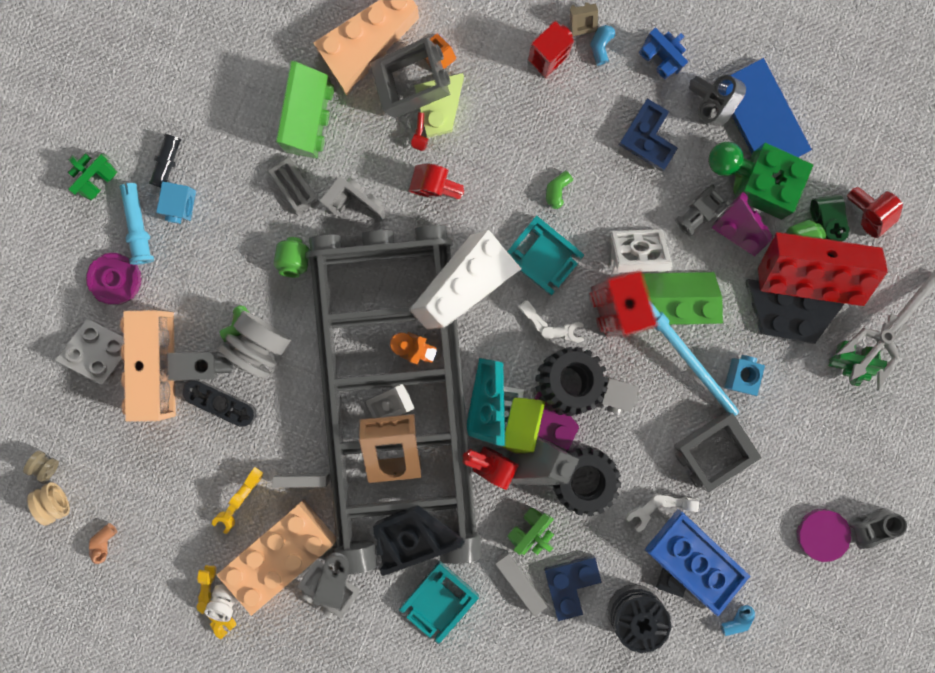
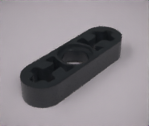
[182,380,257,427]

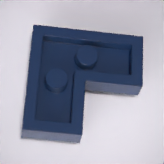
[618,98,678,172]
[544,555,602,621]

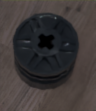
[607,584,672,653]

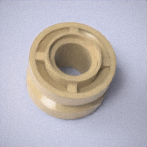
[27,482,70,526]

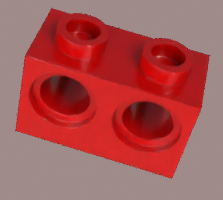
[528,21,574,79]

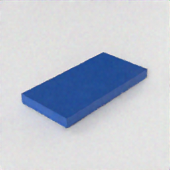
[726,58,812,157]
[644,509,751,616]

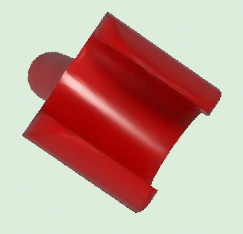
[411,112,429,151]

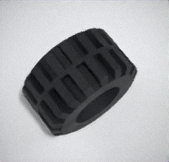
[535,347,608,416]
[553,446,621,516]

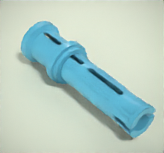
[119,183,155,265]

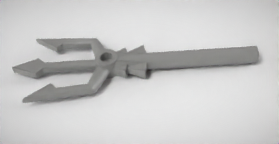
[836,271,935,391]

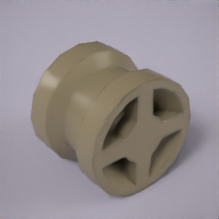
[23,450,59,484]

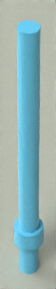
[651,303,739,416]

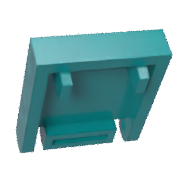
[507,215,585,296]
[399,561,479,644]

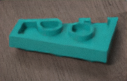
[467,358,505,446]

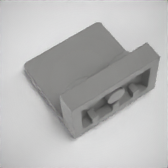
[320,176,387,221]
[297,559,361,620]

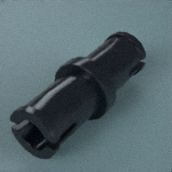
[149,133,182,188]

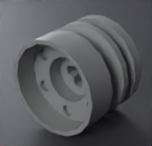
[218,311,292,379]

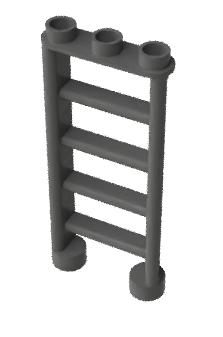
[305,225,482,574]

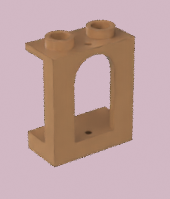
[359,414,421,483]

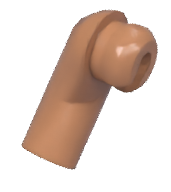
[89,523,117,564]

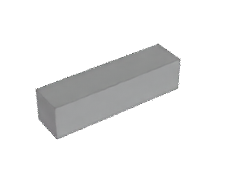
[495,551,548,617]

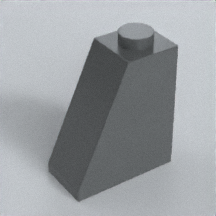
[509,437,579,486]

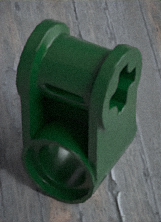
[810,194,850,242]

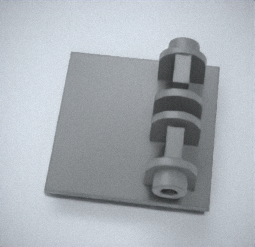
[55,319,124,386]

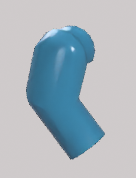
[590,25,615,66]
[720,605,755,636]

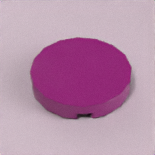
[86,253,141,305]
[796,509,851,562]

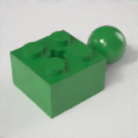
[708,142,814,220]

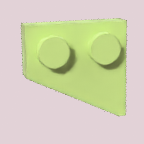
[414,73,464,138]

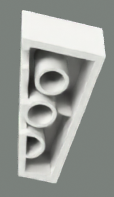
[409,230,521,329]

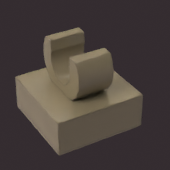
[570,2,598,36]

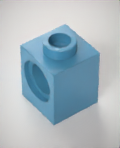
[156,181,196,224]
[724,355,765,396]

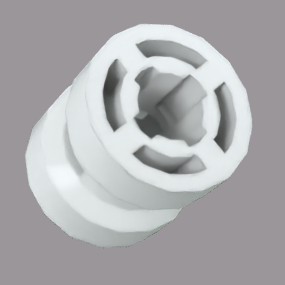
[205,585,238,622]

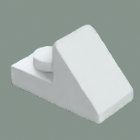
[365,384,414,418]

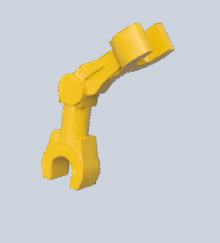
[212,467,264,534]
[197,565,237,639]

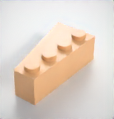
[314,0,419,96]

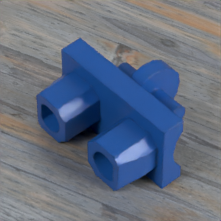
[639,27,688,79]

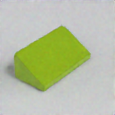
[503,398,545,454]

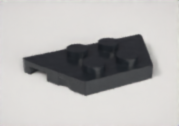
[746,279,845,344]
[373,505,465,576]

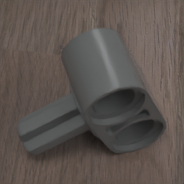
[689,75,746,126]

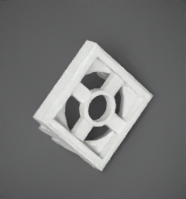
[610,229,672,274]

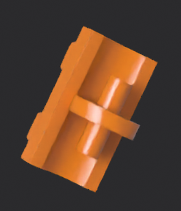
[390,332,437,364]

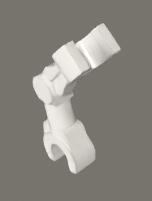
[518,300,584,343]
[625,493,699,532]

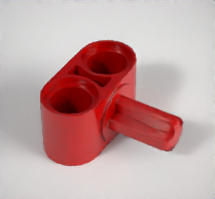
[408,163,465,200]
[847,187,903,239]
[462,446,519,490]

